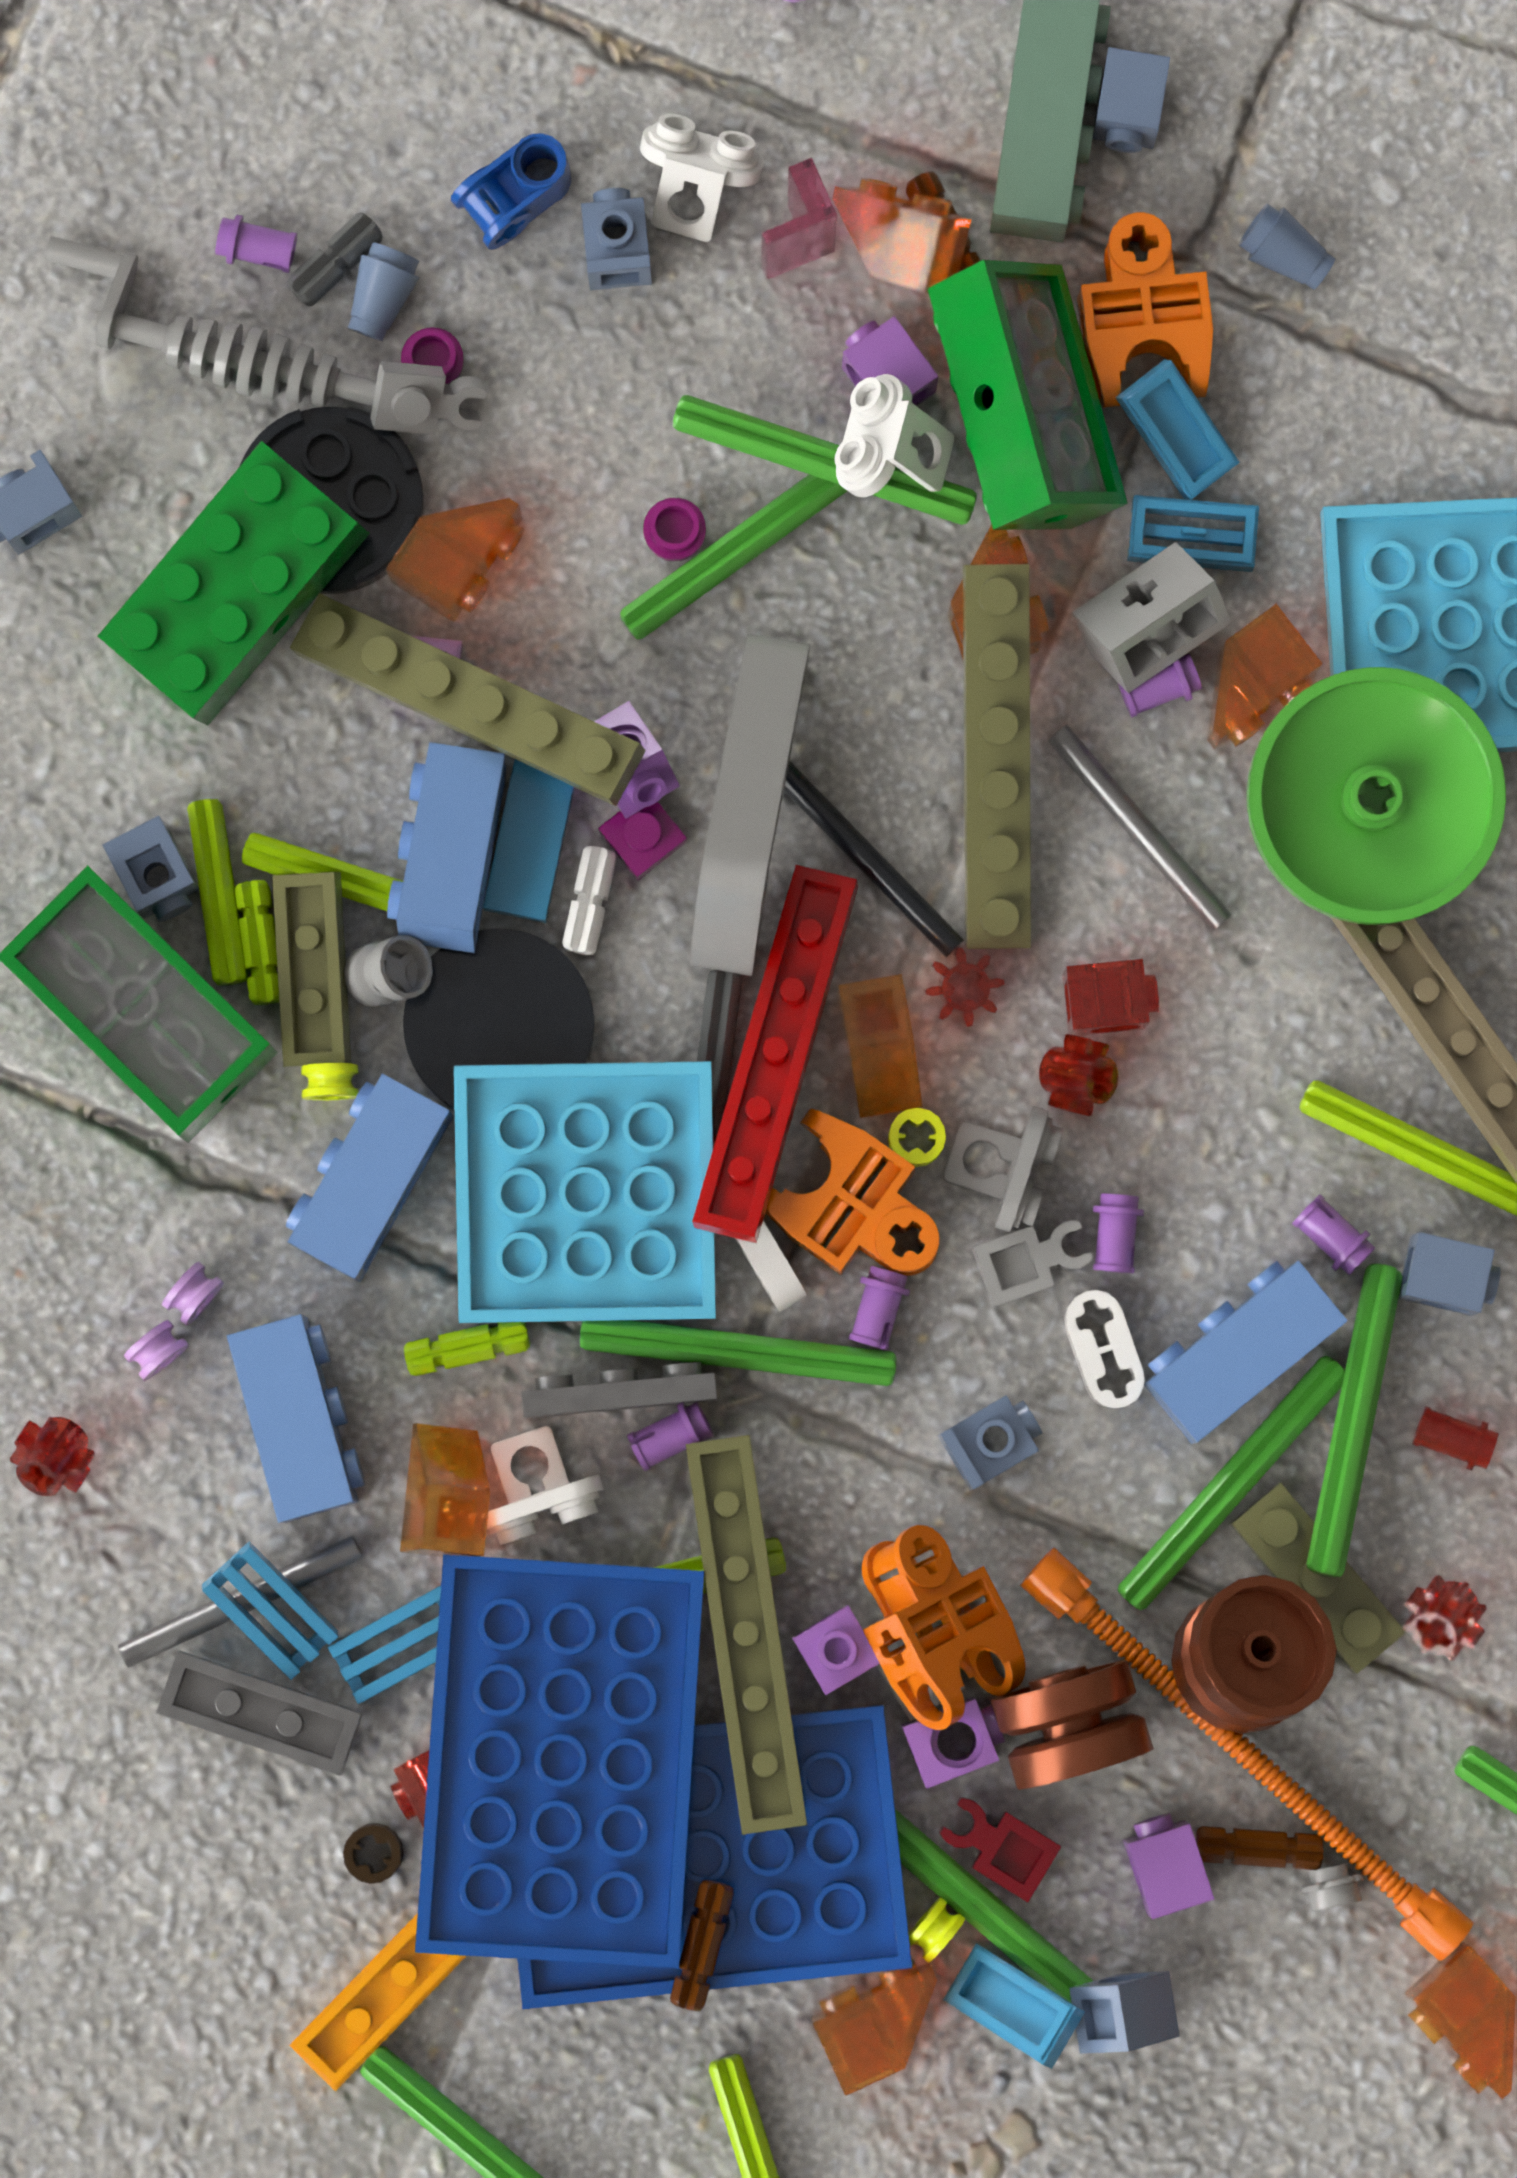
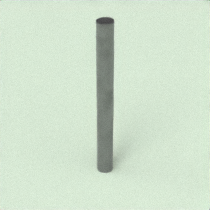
[1048,724,1232,932]
[118,1535,364,1668]

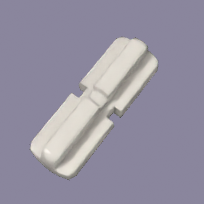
[562,846,617,955]

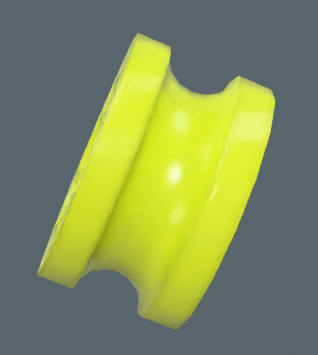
[301,1063,359,1101]
[888,1108,946,1168]
[909,1897,966,1963]

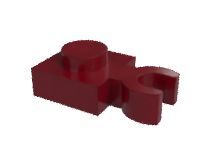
[939,1797,1062,1902]

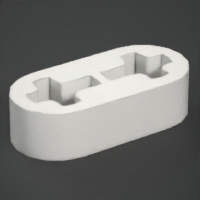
[735,1220,807,1313]
[1064,1290,1145,1409]

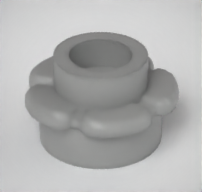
[1301,1863,1364,1912]

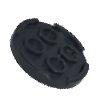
[239,406,424,594]
[403,929,595,1108]

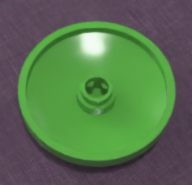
[1246,667,1506,925]

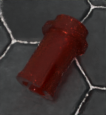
[1412,1406,1499,1471]

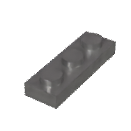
[521,1362,718,1419]
[156,1651,363,1776]

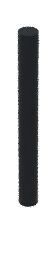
[784,760,964,958]

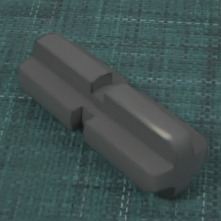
[287,212,383,306]

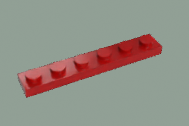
[692,865,858,1243]

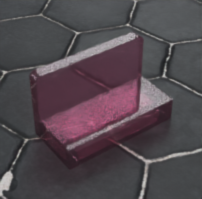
[761,158,837,279]

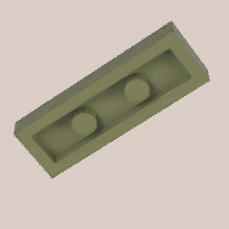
[272,872,351,1067]
[1230,1483,1406,1674]

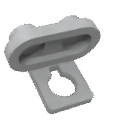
[943,1106,1063,1232]

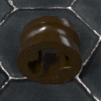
[343,1823,404,1884]

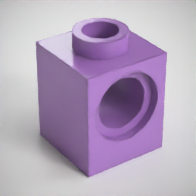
[842,316,939,406]
[594,701,680,818]
[792,1605,880,1696]
[901,1697,1005,1789]
[1123,1813,1214,1920]

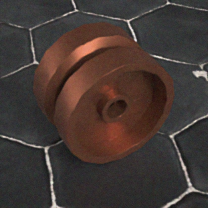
[1171,1575,1337,1734]
[991,1660,1154,1790]

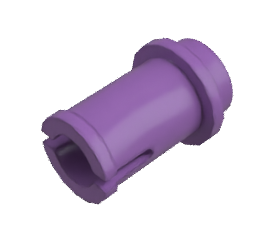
[215,214,297,273]
[1118,654,1202,718]
[1093,1193,1144,1273]
[1292,1194,1375,1276]
[848,1266,910,1351]
[627,1402,714,1471]

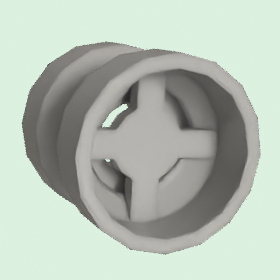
[344,935,433,1007]

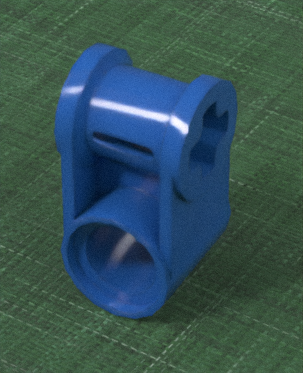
[450,133,572,250]

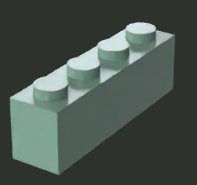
[990,0,1111,243]

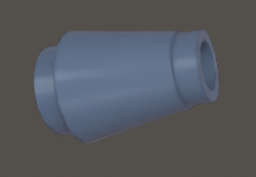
[1238,203,1336,290]
[347,242,420,342]

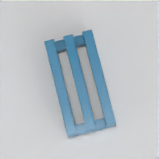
[1127,495,1259,572]
[202,1541,339,1680]
[328,1586,441,1704]

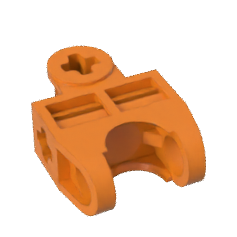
[1077,212,1213,408]
[765,1109,939,1276]
[862,1525,1026,1730]

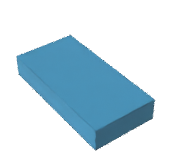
[1115,359,1240,500]
[943,1943,1085,2069]

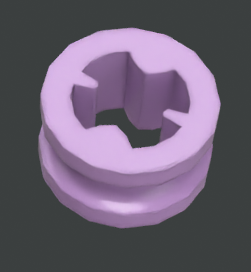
[162,1261,224,1326]
[124,1320,189,1381]

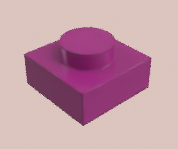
[598,802,687,881]

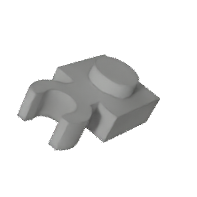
[370,361,487,435]
[972,1220,1093,1308]

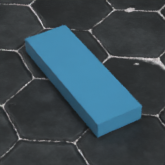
[483,759,575,923]

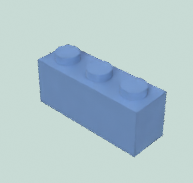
[387,742,506,953]
[286,1073,454,1283]
[1144,1260,1348,1444]
[226,1314,365,1523]

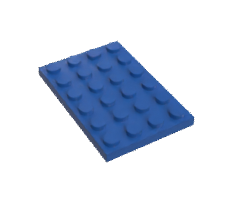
[415,1554,704,1968]
[517,1704,912,2010]

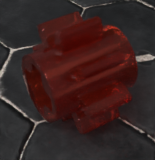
[923,947,1005,1027]
[1039,1034,1119,1116]
[10,1417,95,1496]
[1403,1575,1487,1661]

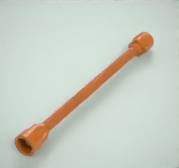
[1020,1547,1474,1961]

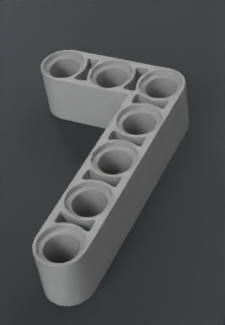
[689,634,810,976]

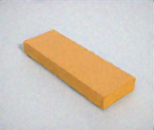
[289,1913,466,2091]

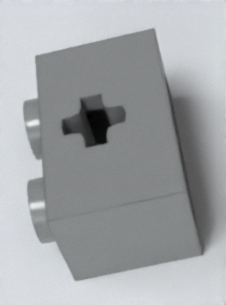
[1072,542,1232,693]

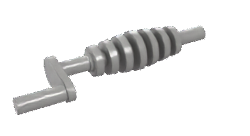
[46,236,376,407]

